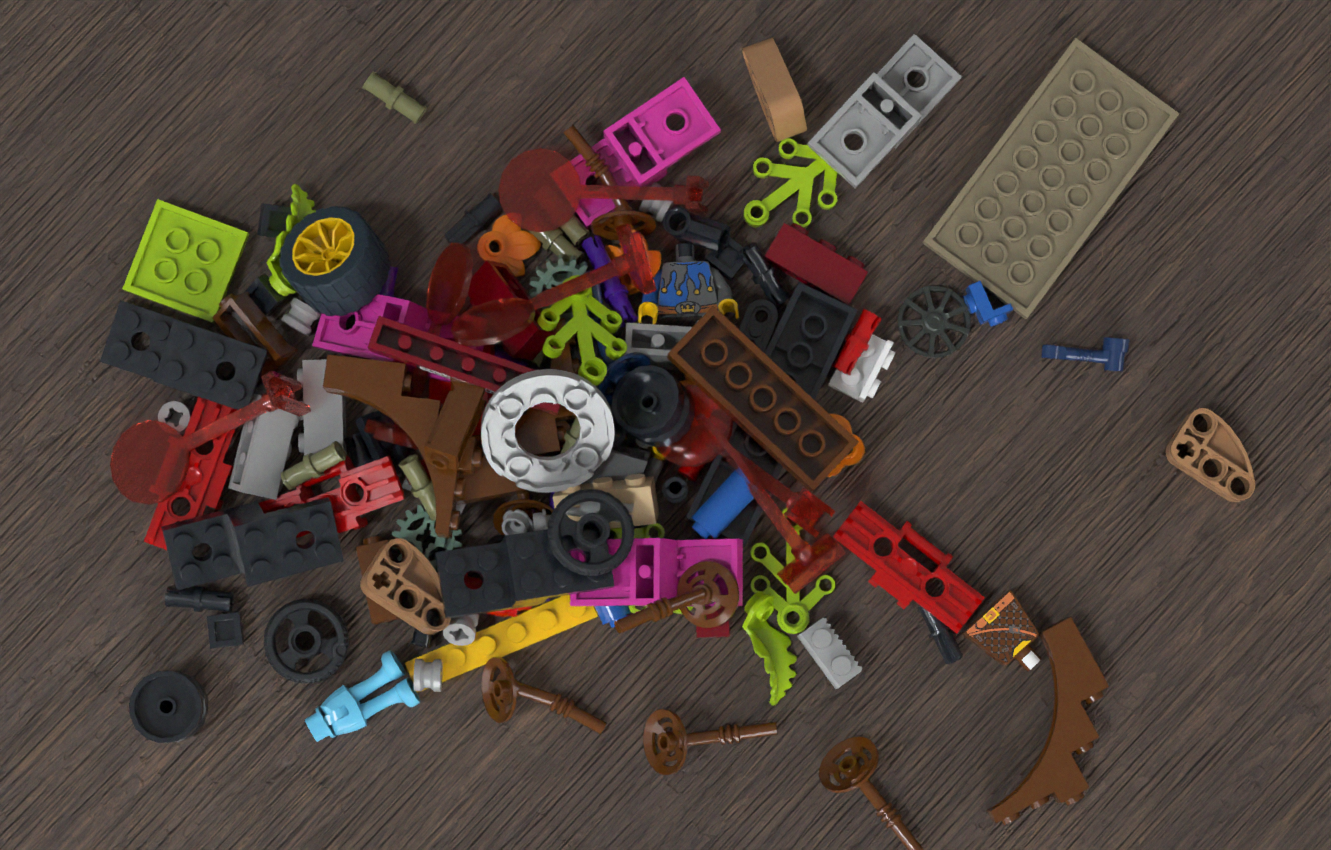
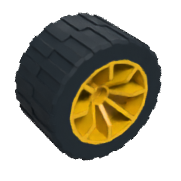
[279,206,390,316]

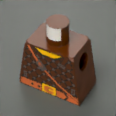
[961,590,1042,672]

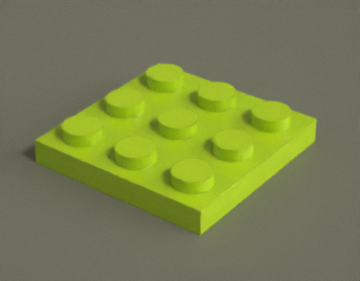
[122,199,250,324]

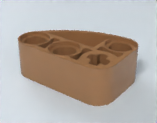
[742,38,807,142]
[1166,408,1255,502]
[360,538,451,635]

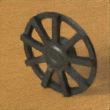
[898,286,970,358]

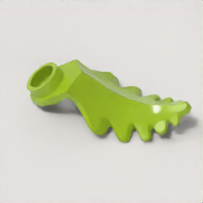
[266,184,316,296]
[742,591,797,706]

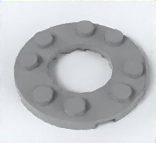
[481,369,615,493]

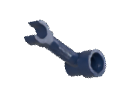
[1041,337,1130,372]

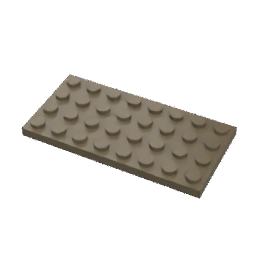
[923,38,1179,319]

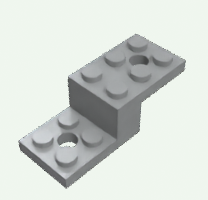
[807,34,962,189]

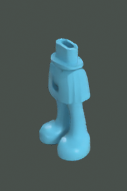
[305,650,420,742]

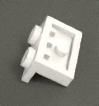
[828,334,896,403]

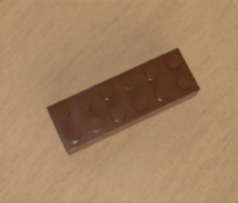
[667,306,859,493]

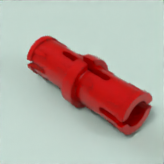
[832,309,882,376]

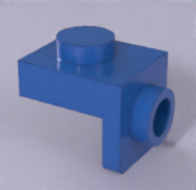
[963,281,1013,327]

